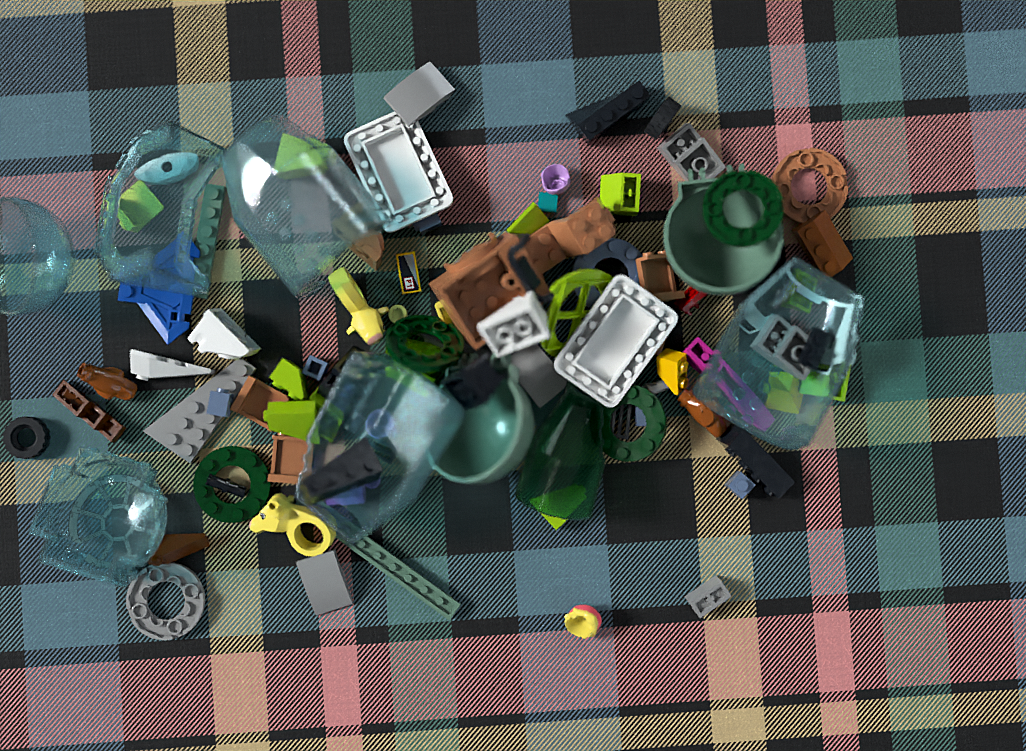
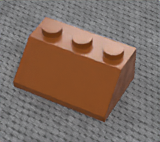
[791,210,853,280]

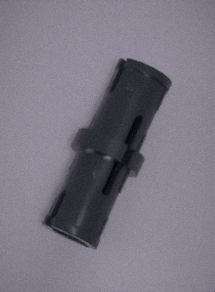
[205,473,247,498]

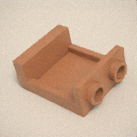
[635,251,685,302]
[230,376,293,432]
[268,433,313,484]

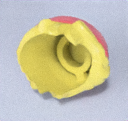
[564,605,602,639]

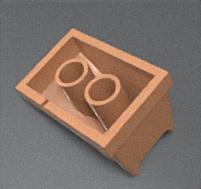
[332,201,385,271]

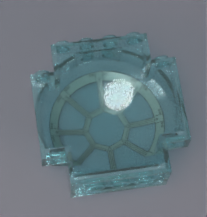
[29,446,168,587]

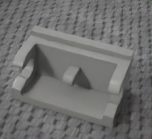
[685,575,732,618]

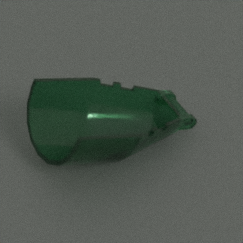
[514,377,605,520]

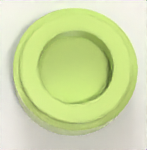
[388,305,408,324]

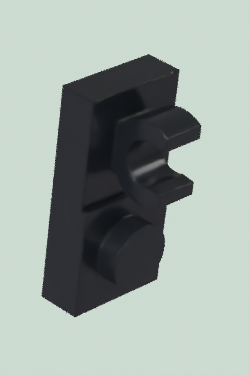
[797,327,832,371]

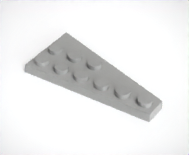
[143,358,257,463]

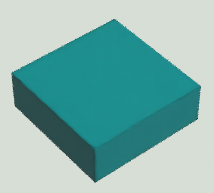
[538,192,558,214]

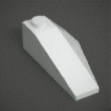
[130,349,216,381]

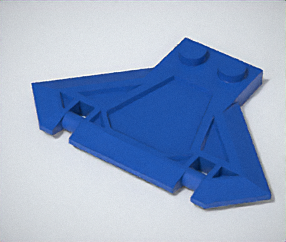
[117,232,200,345]

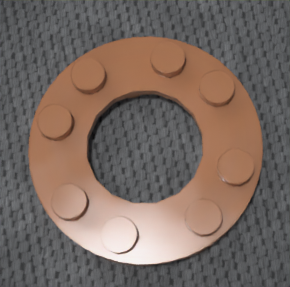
[771,148,848,224]

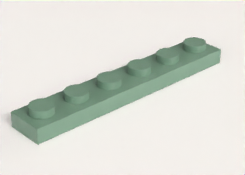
[193,183,226,299]

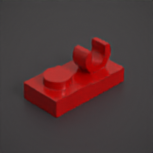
[673,286,707,316]

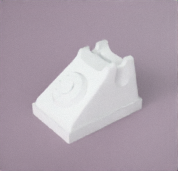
[478,291,551,358]
[188,308,261,360]

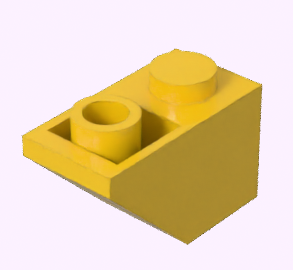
[657,348,688,395]

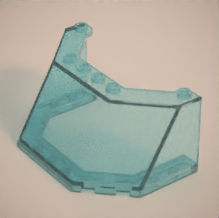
[94,120,227,296]

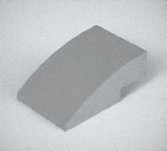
[383,61,455,127]
[657,123,726,181]
[750,314,811,381]
[511,343,570,408]
[296,549,353,615]

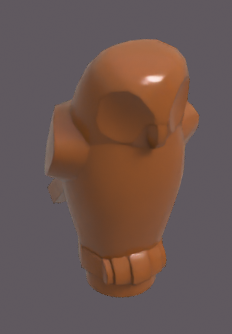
[77,363,137,401]
[677,383,727,438]

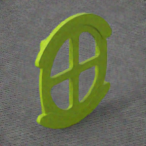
[539,269,613,357]

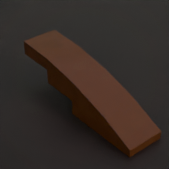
[52,380,126,443]

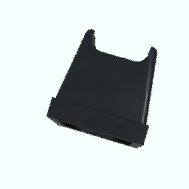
[440,353,507,411]

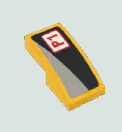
[396,251,421,294]

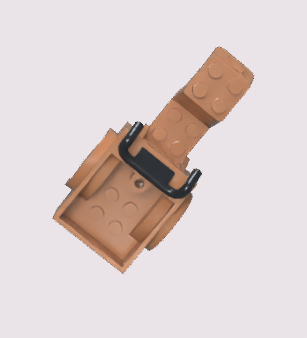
[428,197,616,349]

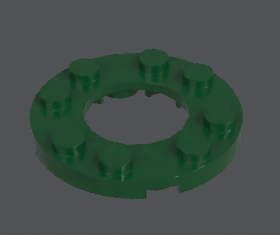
[702,170,784,248]
[385,315,464,373]
[591,385,667,462]
[193,446,271,523]

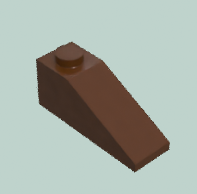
[144,533,210,566]

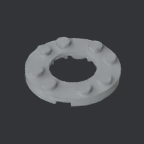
[126,562,205,640]

